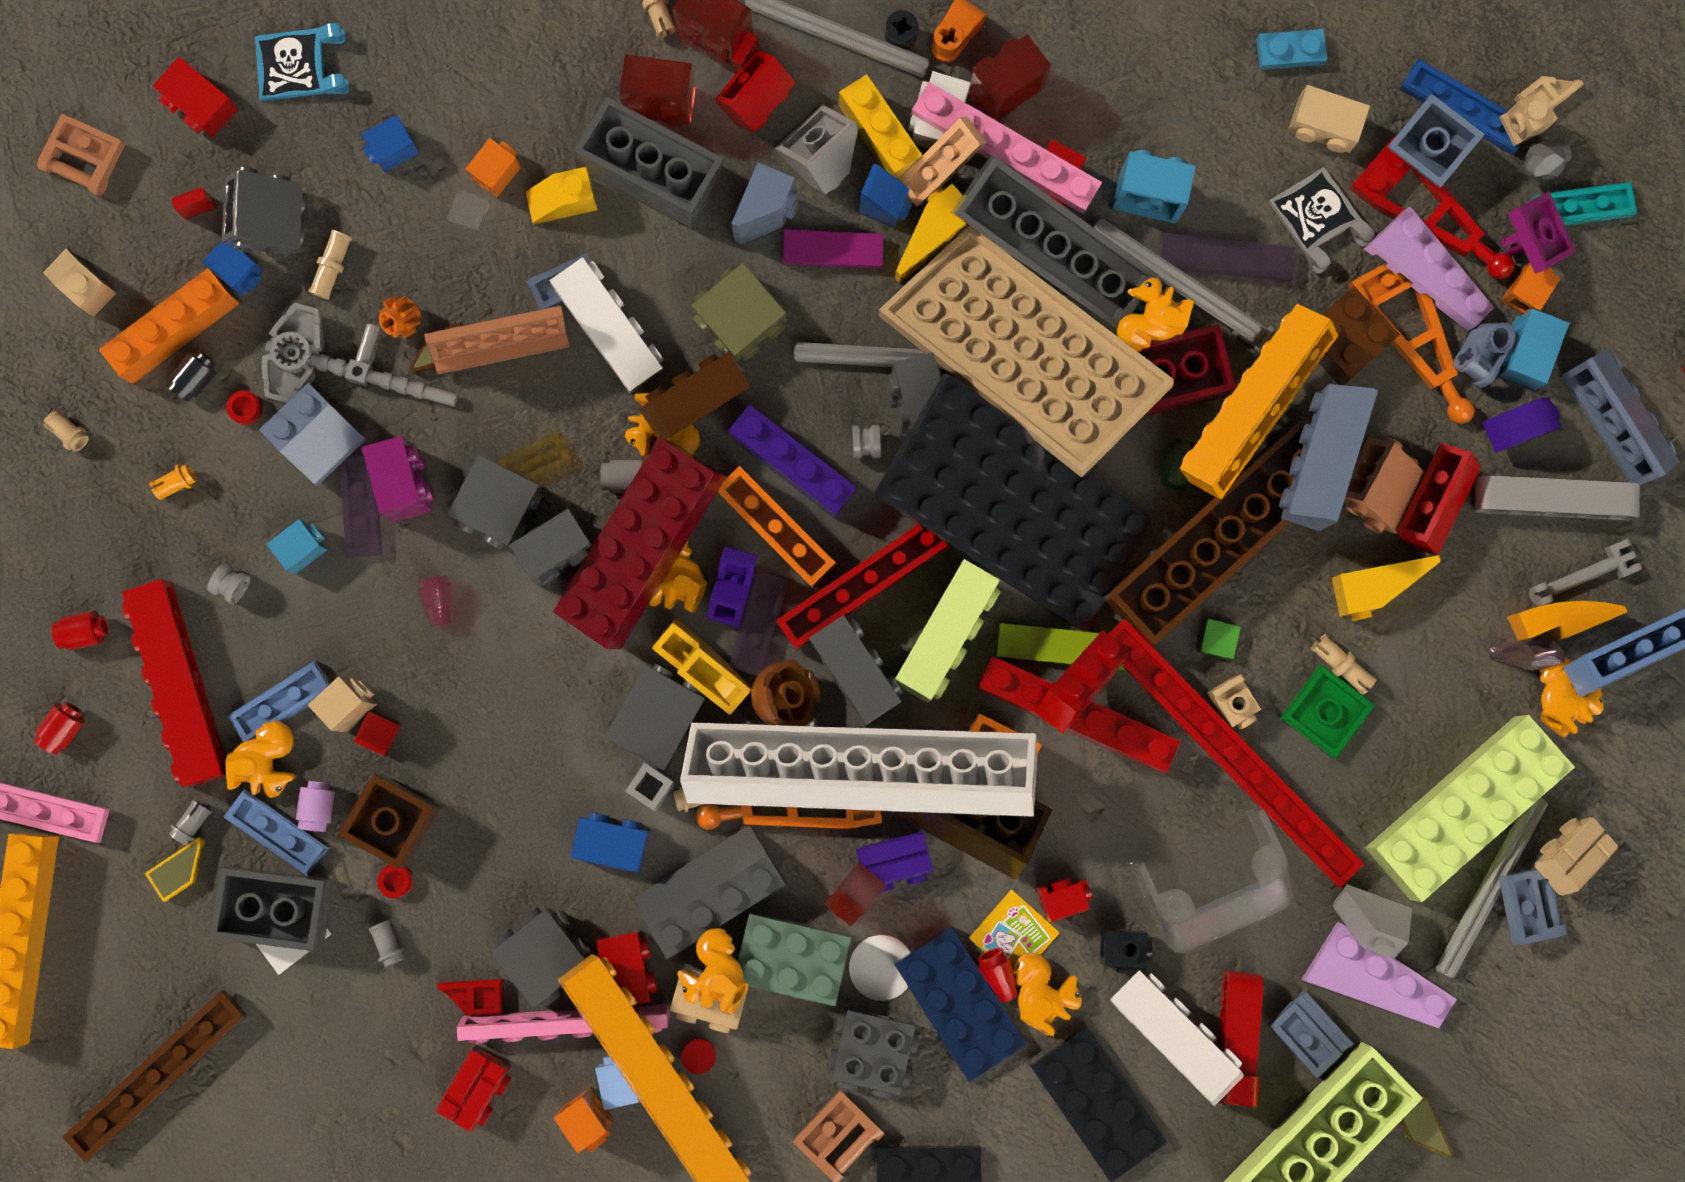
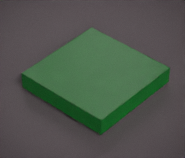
[1279,664,1376,759]

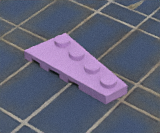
[1364,207,1494,331]
[1301,922,1457,1028]

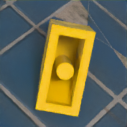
[526,167,598,225]

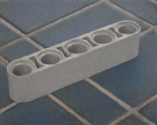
[1474,476,1640,520]

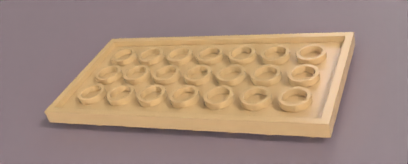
[879,226,1174,477]

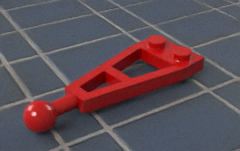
[1349,137,1514,280]

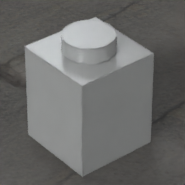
[625,762,676,811]

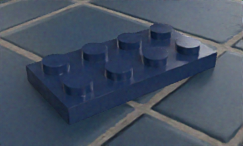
[894,926,1027,1082]

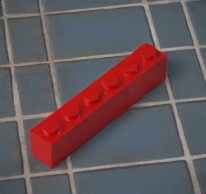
[776,525,951,651]
[122,579,226,788]
[975,656,1180,773]

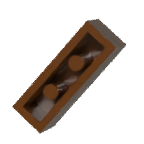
[639,352,750,439]

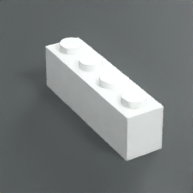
[549,257,664,394]
[1110,970,1244,1106]

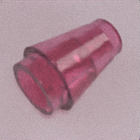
[417,575,451,626]

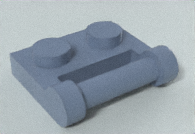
[1499,868,1567,945]

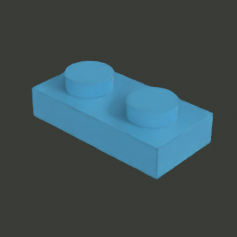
[1256,29,1327,70]

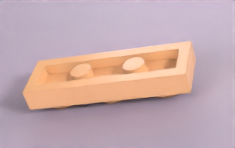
[899,116,987,207]

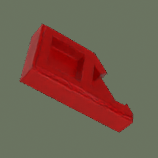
[437,978,505,1016]

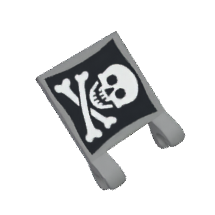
[1268,167,1375,274]

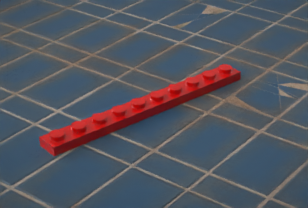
[1108,619,1364,888]

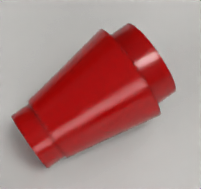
[978,947,1019,1002]

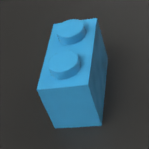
[1498,308,1570,391]

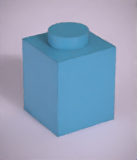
[266,519,327,574]

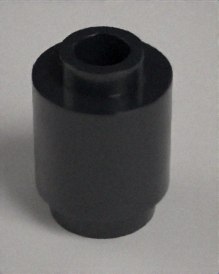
[166,351,217,402]

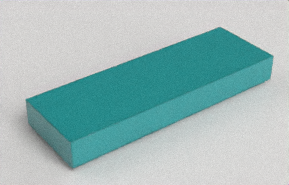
[1531,182,1637,226]

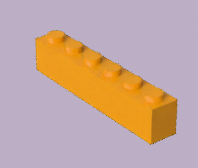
[1179,304,1338,499]
[0,833,59,1049]

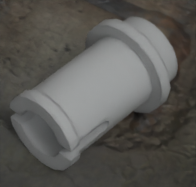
[169,799,212,845]
[368,920,405,967]

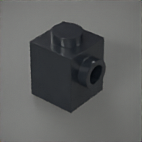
[1100,929,1152,974]

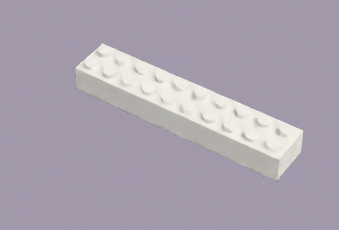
[680,723,1037,816]

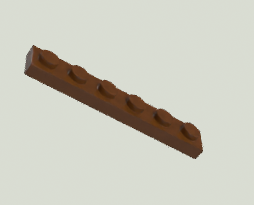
[62,990,247,1163]

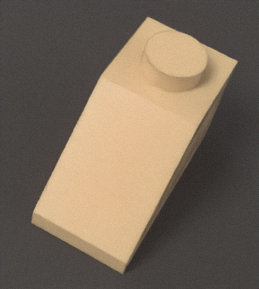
[43,248,116,317]

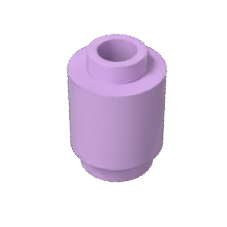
[296,781,335,832]

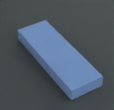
[227,661,331,742]
[224,789,330,876]

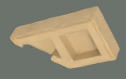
[1514,76,1584,110]

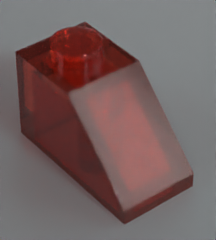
[824,862,885,927]

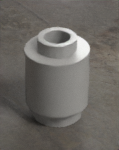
[600,460,643,493]

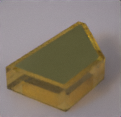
[1400,1094,1454,1158]

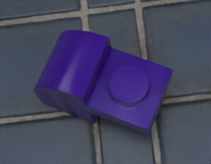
[1483,397,1562,453]
[707,547,758,628]

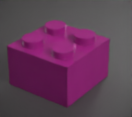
[362,436,435,522]

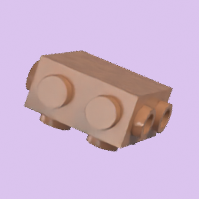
[1344,437,1425,534]

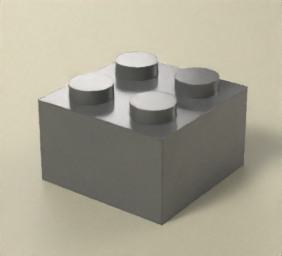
[509,509,593,588]

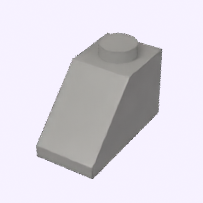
[1333,884,1412,959]

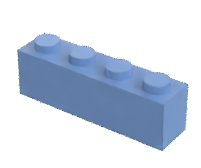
[1563,609,1685,698]

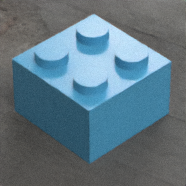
[1112,150,1196,224]

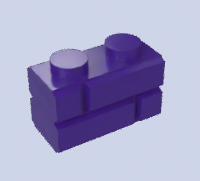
[855,831,933,894]

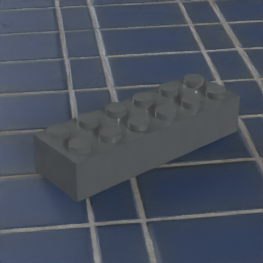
[951,156,1159,330]

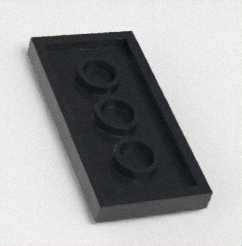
[1030,1025,1167,1182]

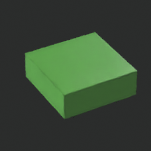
[1199,619,1241,660]

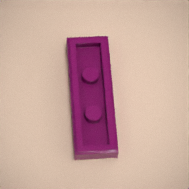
[783,229,884,269]

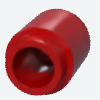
[51,611,108,650]
[34,702,85,755]

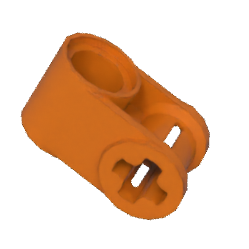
[931,0,987,63]

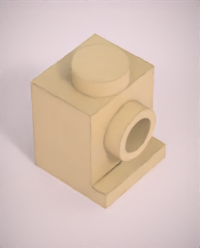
[1499,90,1558,146]
[1206,674,1261,730]

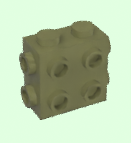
[691,263,787,363]

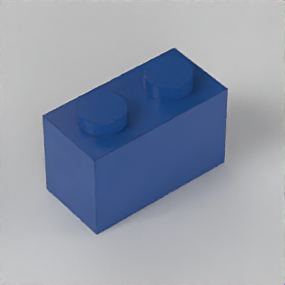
[570,812,650,872]

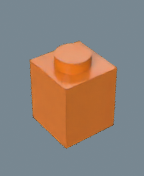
[465,138,521,198]
[1501,262,1561,315]

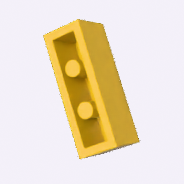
[839,74,922,180]

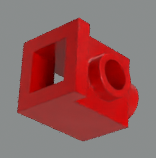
[1036,877,1092,922]

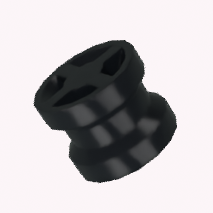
[885,10,918,50]

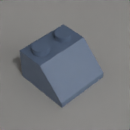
[1387,94,1485,188]
[731,162,799,245]
[259,383,366,486]

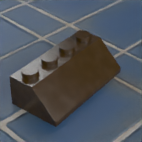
[894,800,1053,880]

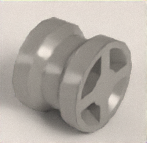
[852,425,881,459]
[207,562,250,605]

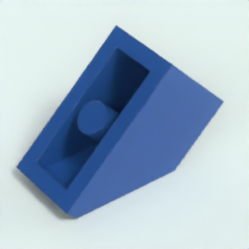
[859,164,913,228]

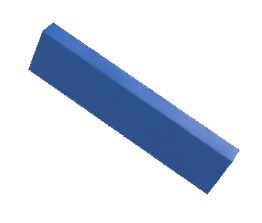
[1399,58,1521,155]

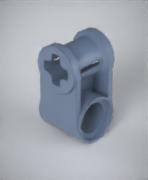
[1453,323,1515,388]

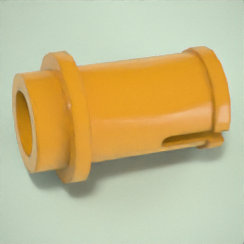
[150,464,197,501]

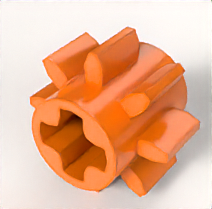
[379,296,421,339]

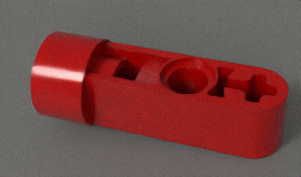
[1217,970,1263,1108]

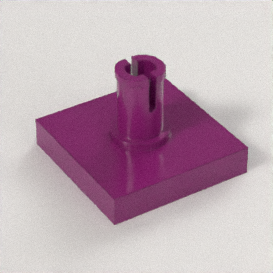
[1501,192,1576,274]

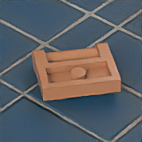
[37,113,126,196]
[793,1089,885,1182]

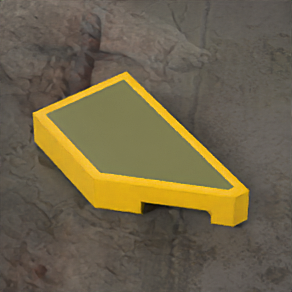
[145,837,205,902]

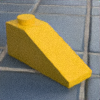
[895,183,969,284]
[1331,555,1441,621]

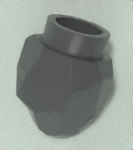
[1523,138,1571,180]

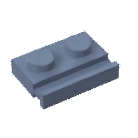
[1267,991,1353,1078]

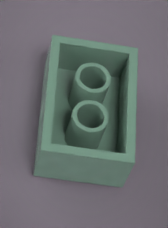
[738,912,851,1006]

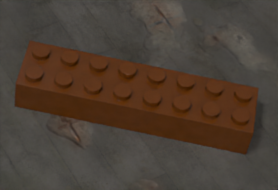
[1104,414,1312,646]

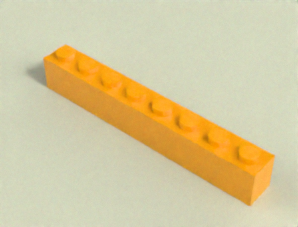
[557,954,751,1182]

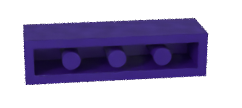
[729,404,856,519]

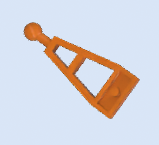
[1348,262,1475,424]
[695,804,882,830]

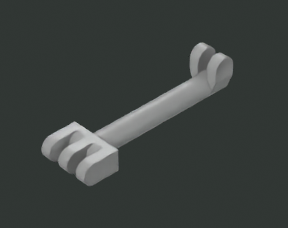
[1529,538,1643,606]

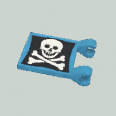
[255,23,349,101]

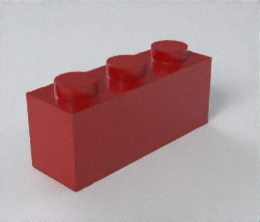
[1397,442,1481,556]
[1035,630,1130,734]

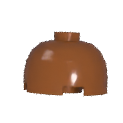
[751,660,820,726]

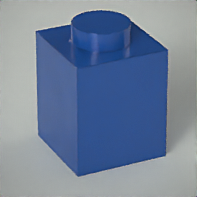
[362,115,419,172]
[202,241,264,296]

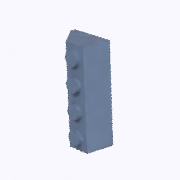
[1561,349,1680,485]
[1279,384,1378,531]

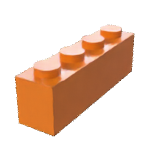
[99,268,240,384]
[718,466,837,588]

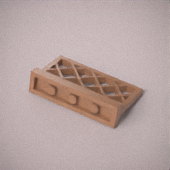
[424,306,569,375]

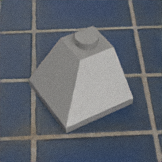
[775,105,858,195]

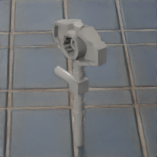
[262,302,458,407]

